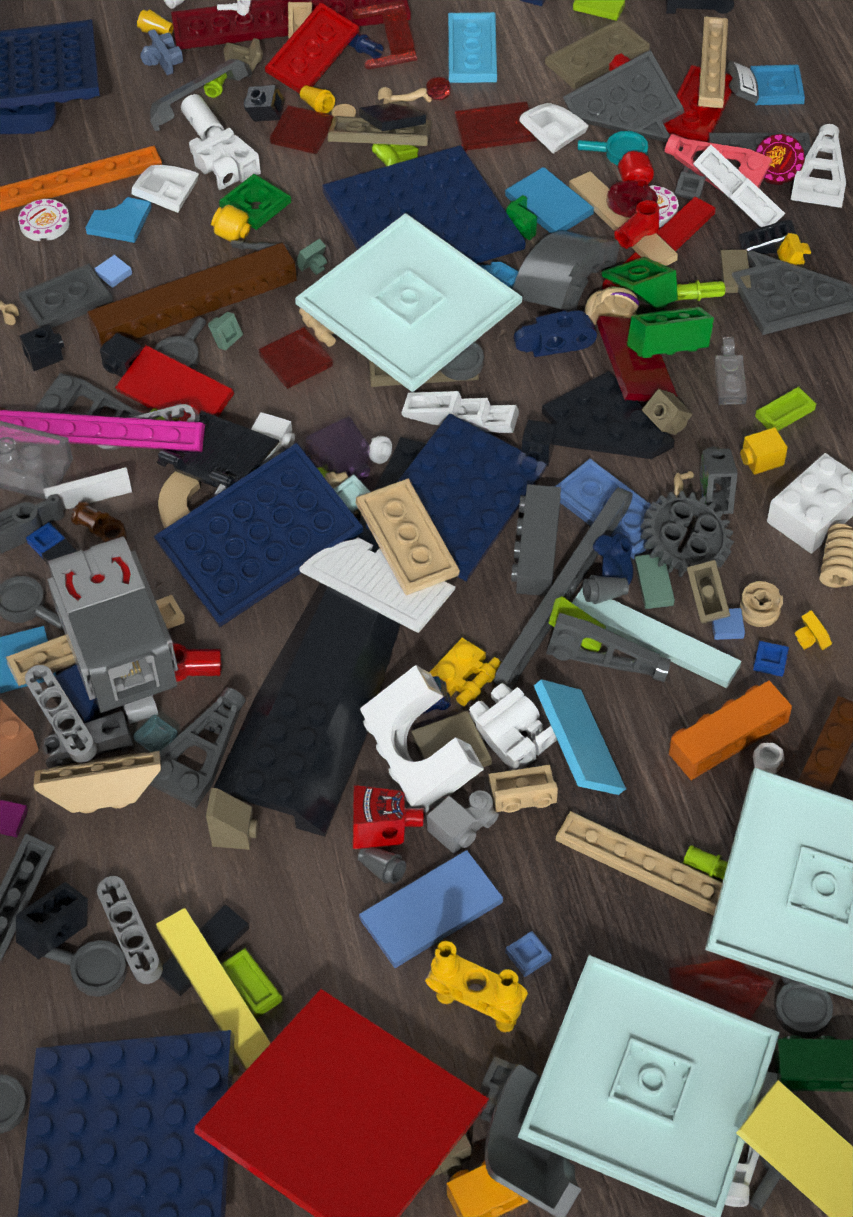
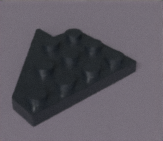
[542,371,675,459]

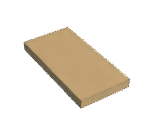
[355,478,460,596]

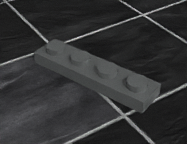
[708,133,811,157]

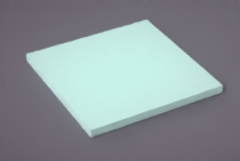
[295,213,522,392]
[705,768,853,1000]
[518,955,780,1217]

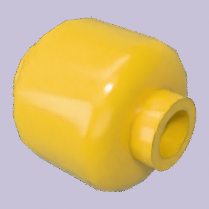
[211,204,251,242]

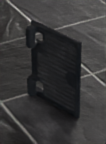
[156,411,279,489]

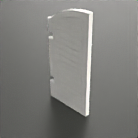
[299,537,455,633]

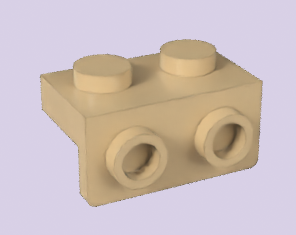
[489,765,558,813]

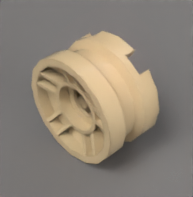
[739,581,783,627]

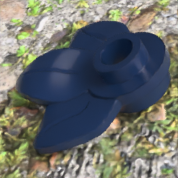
[593,533,633,585]

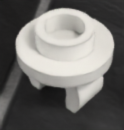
[361,436,392,464]

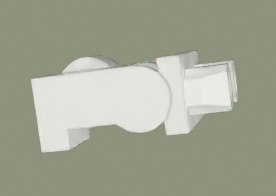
[189,127,261,190]
[469,683,557,770]

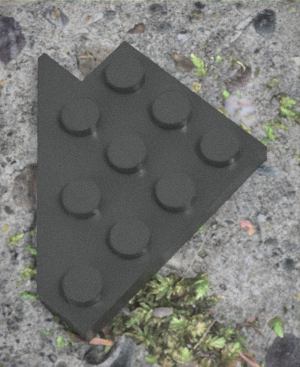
[563,50,684,143]
[732,250,853,335]

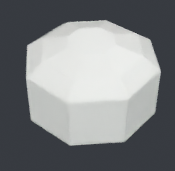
[753,742,785,774]

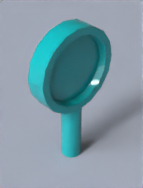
[578,131,648,166]

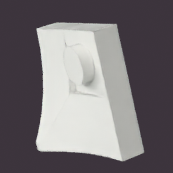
[519,103,588,154]
[132,165,199,213]

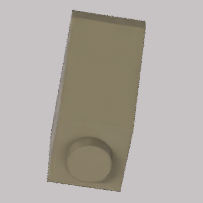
[687,560,730,624]
[206,788,259,850]

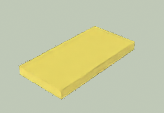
[736,1080,853,1217]

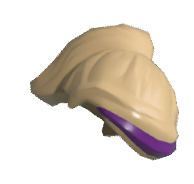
[584,286,640,325]

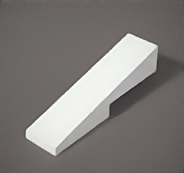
[693,145,785,227]

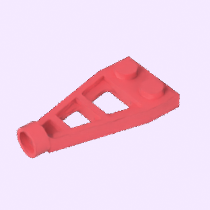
[665,134,772,193]

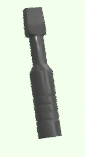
[231,240,289,252]

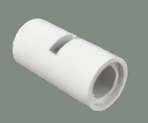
[181,94,224,141]

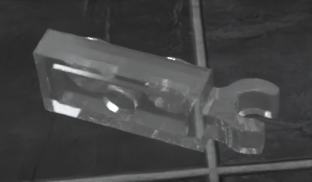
[715,337,747,405]

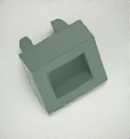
[296,239,327,275]
[208,312,243,350]

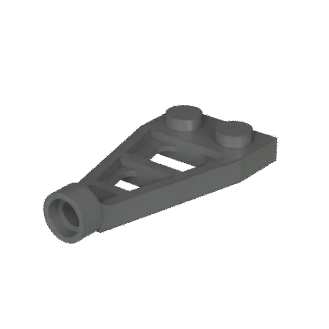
[34,373,146,418]
[546,613,671,682]
[149,687,246,809]

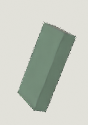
[634,555,675,609]

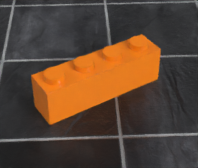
[669,680,792,780]

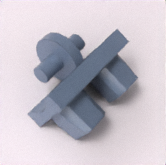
[140,29,183,75]

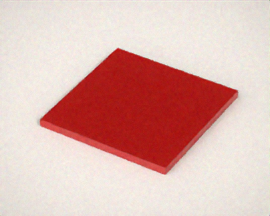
[194,989,489,1217]

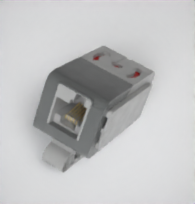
[47,536,178,724]

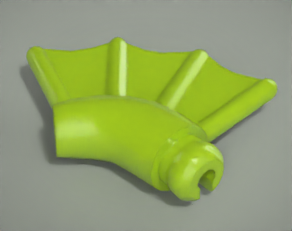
[372,144,419,167]

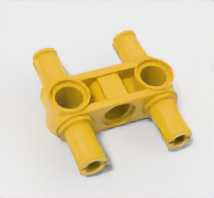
[425,941,528,1033]

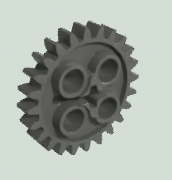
[640,491,734,577]

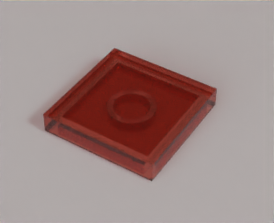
[270,105,334,154]
[259,327,333,389]

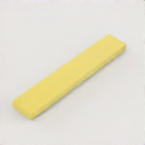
[156,908,271,1070]

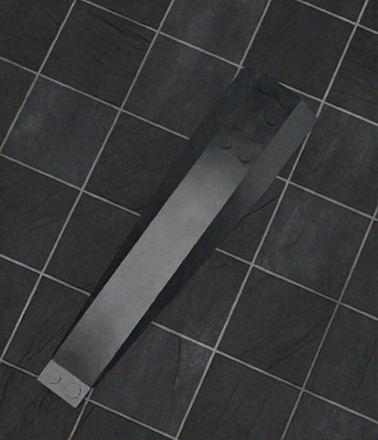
[208,437,427,837]

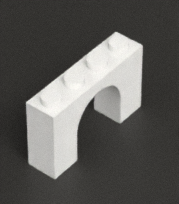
[360,665,484,813]

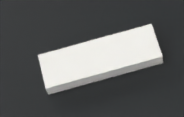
[43,467,132,510]

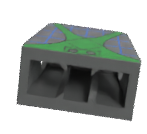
[700,446,738,514]

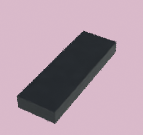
[159,905,249,997]

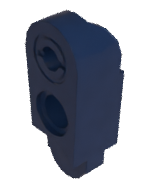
[0,102,57,134]
[513,311,597,357]

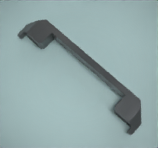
[150,59,253,131]

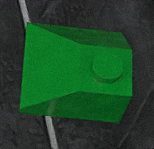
[602,257,678,308]

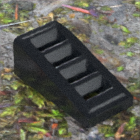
[738,220,796,254]

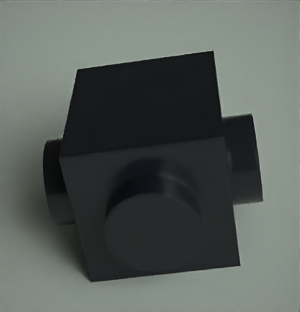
[244,85,285,122]
[19,324,65,371]
[100,333,142,377]
[522,419,556,467]

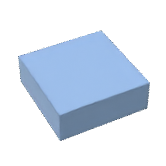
[95,255,132,288]

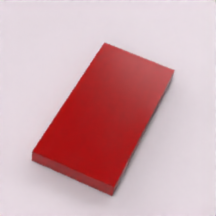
[265,2,360,94]
[664,65,733,142]
[115,345,235,422]

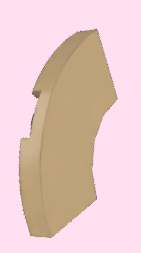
[158,471,200,528]

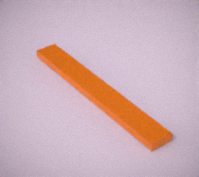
[0,146,162,212]

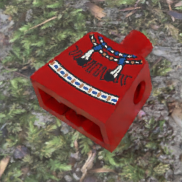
[353,785,423,849]

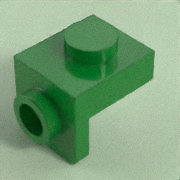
[506,195,537,241]

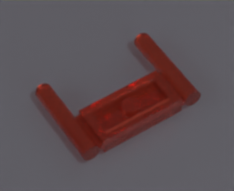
[352,0,417,70]

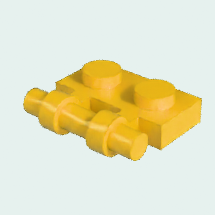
[429,637,502,706]

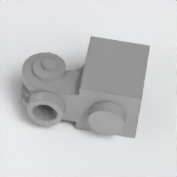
[427,790,499,854]

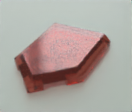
[669,958,774,1020]

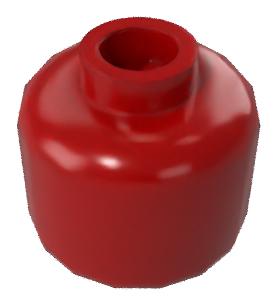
[618,151,654,187]

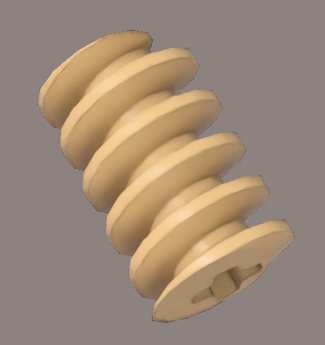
[819,523,853,588]

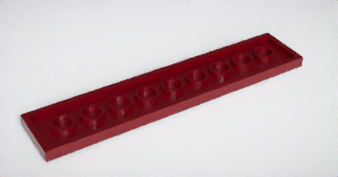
[171,0,411,49]

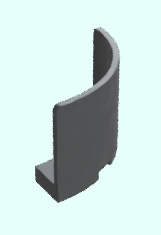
[512,231,620,311]
[485,1064,581,1217]

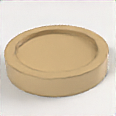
[332,104,356,118]

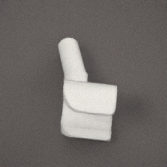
[217,0,250,16]

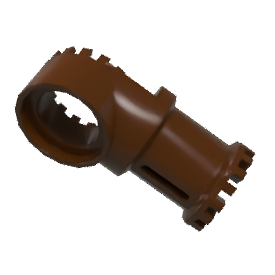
[71,501,127,543]

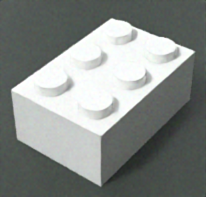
[767,453,853,554]

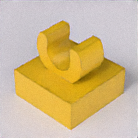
[777,233,811,265]
[794,610,832,650]

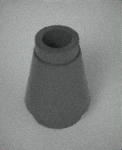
[583,575,629,604]
[358,847,406,884]

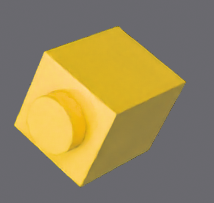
[740,427,788,475]

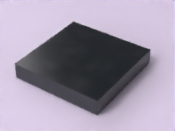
[359,101,426,131]

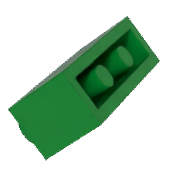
[627,307,714,358]

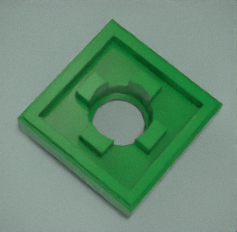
[219,174,291,230]

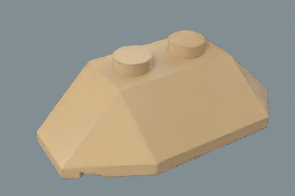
[34,751,161,813]

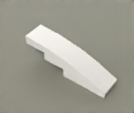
[401,391,519,433]

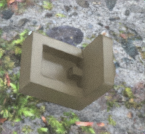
[223,38,263,72]

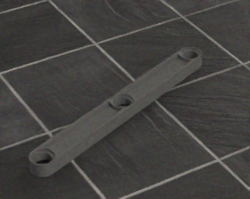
[494,487,633,689]

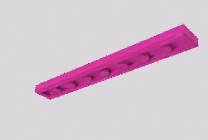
[0,410,205,452]

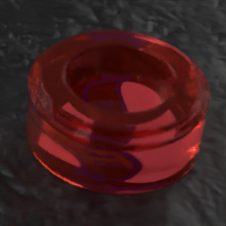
[426,77,451,100]

